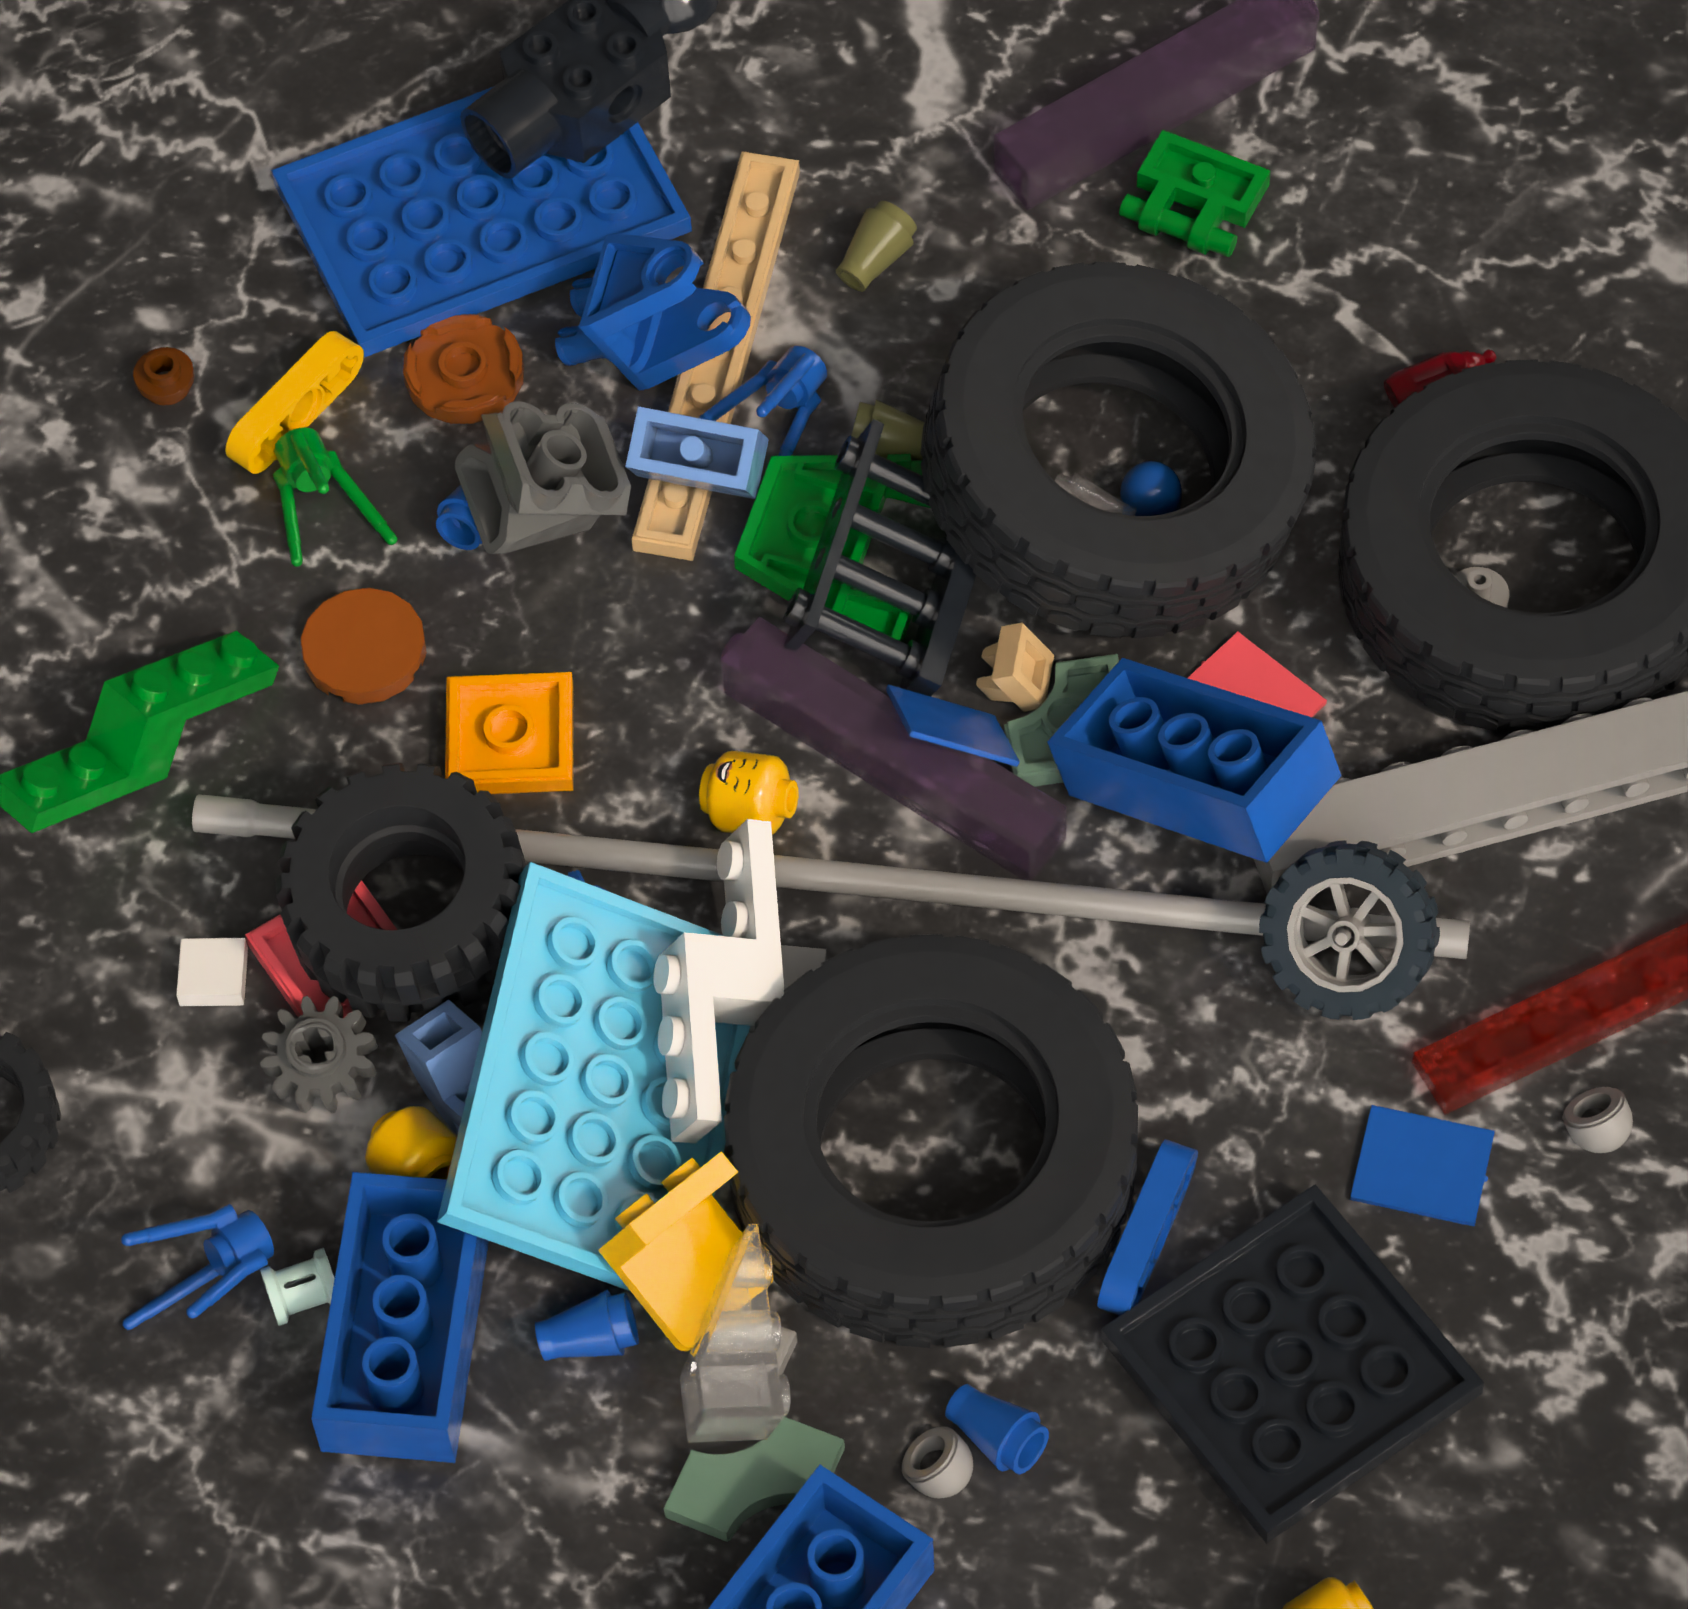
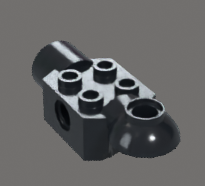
[460,0,719,179]

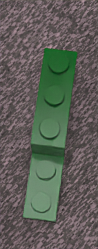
[0,630,279,834]

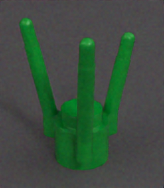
[273,427,398,567]

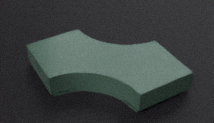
[1004,654,1119,789]
[664,1415,845,1542]

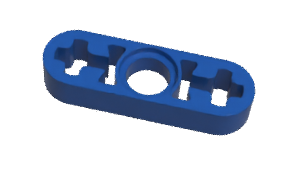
[1097,1139,1198,1316]

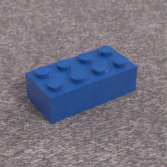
[1047,658,1342,863]
[311,1172,489,1463]
[708,1464,934,1609]

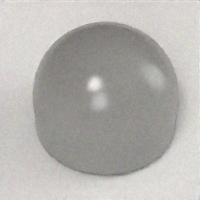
[1562,1087,1633,1153]
[902,1427,973,1498]

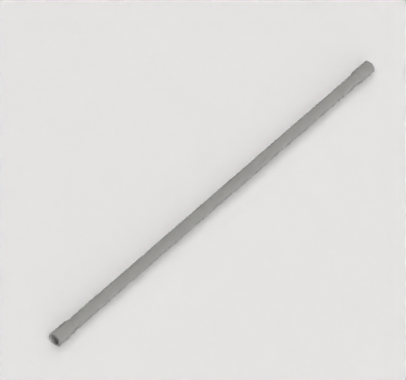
[192,794,1470,960]

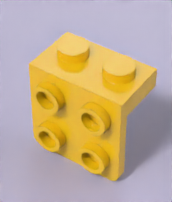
[598,1151,773,1351]

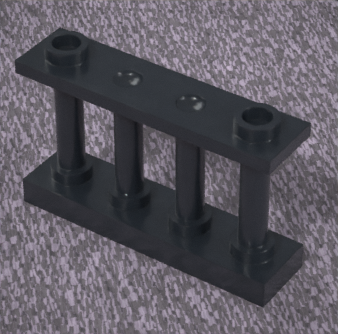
[783,419,976,697]

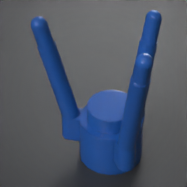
[698,346,827,456]
[121,1204,274,1330]

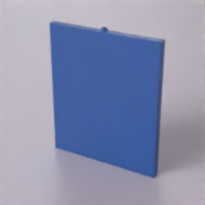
[886,684,1020,767]
[1350,1105,1495,1226]

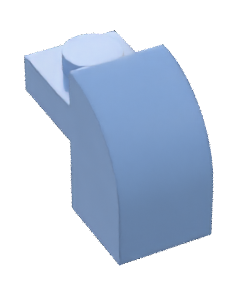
[395,999,482,1135]

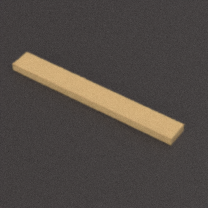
[632,151,800,561]

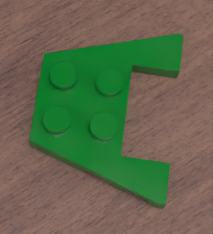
[734,454,931,642]

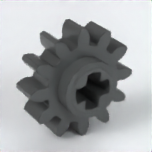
[260,996,378,1113]

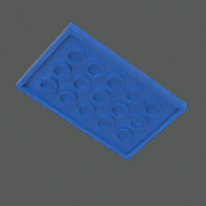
[271,86,692,358]

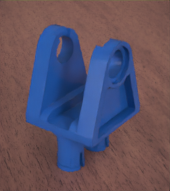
[555,233,751,390]

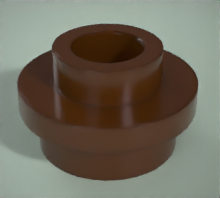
[133,347,195,405]

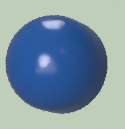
[1120,461,1182,516]

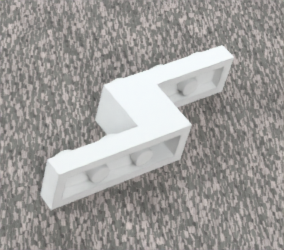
[653,819,784,1144]

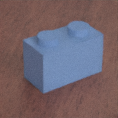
[625,406,769,499]

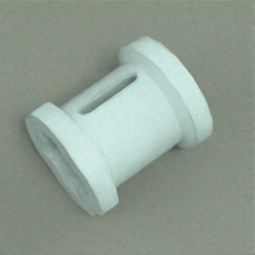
[260,1248,335,1326]

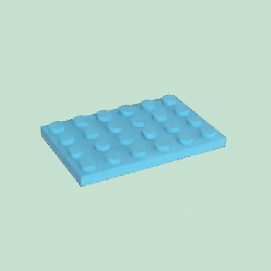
[437,862,750,1291]

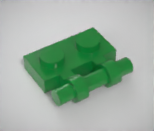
[1119,130,1270,257]

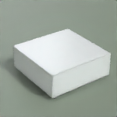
[177,938,248,1006]

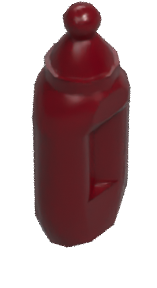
[1384,349,1496,407]

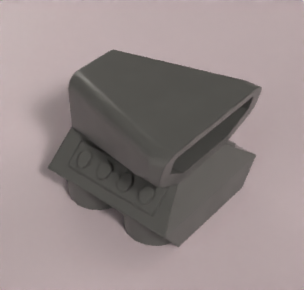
[455,401,631,554]

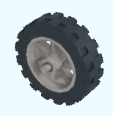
[1259,840,1440,1020]

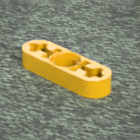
[225,331,364,474]

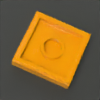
[445,672,573,794]

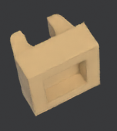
[976,622,1054,712]

